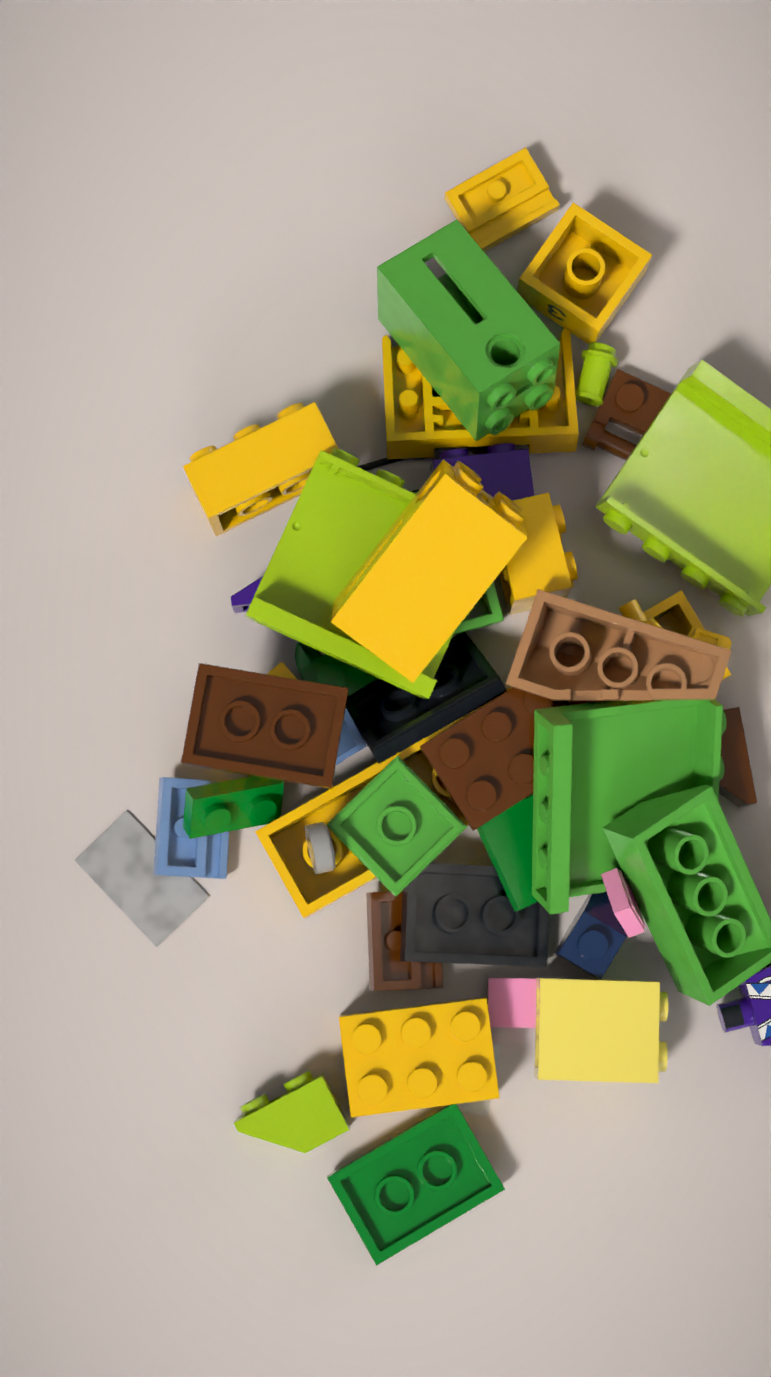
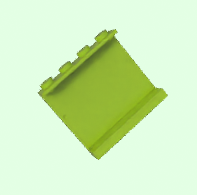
[595,360,771,617]
[245,448,456,699]

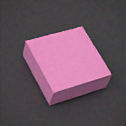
[601,868,646,938]
[487,977,536,1028]

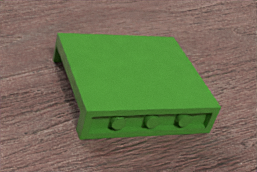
[532,700,726,915]

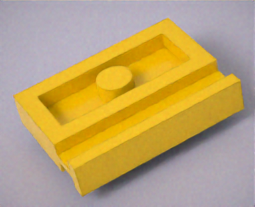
[444,147,560,252]

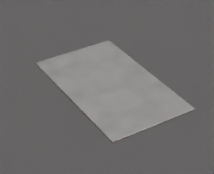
[75,810,209,947]

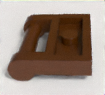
[582,369,671,461]

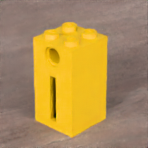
[331,460,528,683]

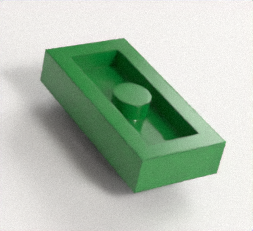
[183,776,284,839]

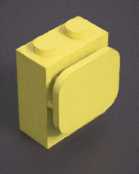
[534,977,668,1083]

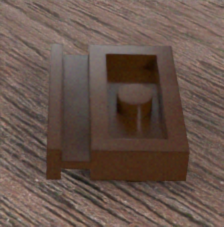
[366,891,443,991]

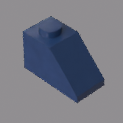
[554,892,640,979]

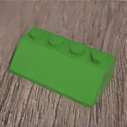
[603,785,771,1006]

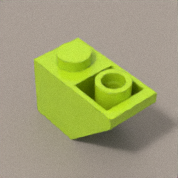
[234,1070,350,1153]

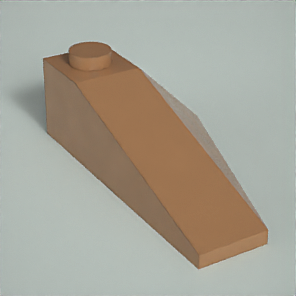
[506,589,732,701]

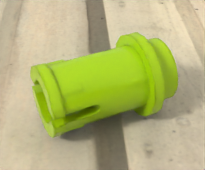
[575,342,618,406]

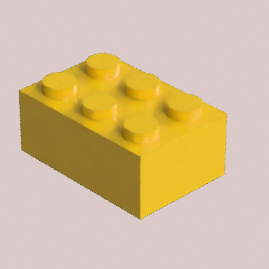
[183,402,339,537]
[339,996,500,1118]

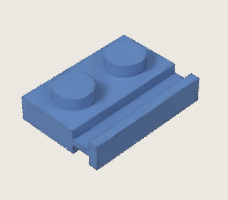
[153,777,229,879]

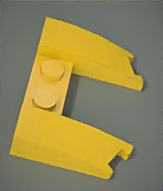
[382,328,579,459]

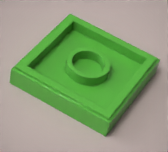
[326,755,467,897]

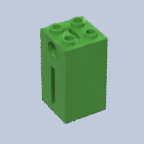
[377,219,560,441]

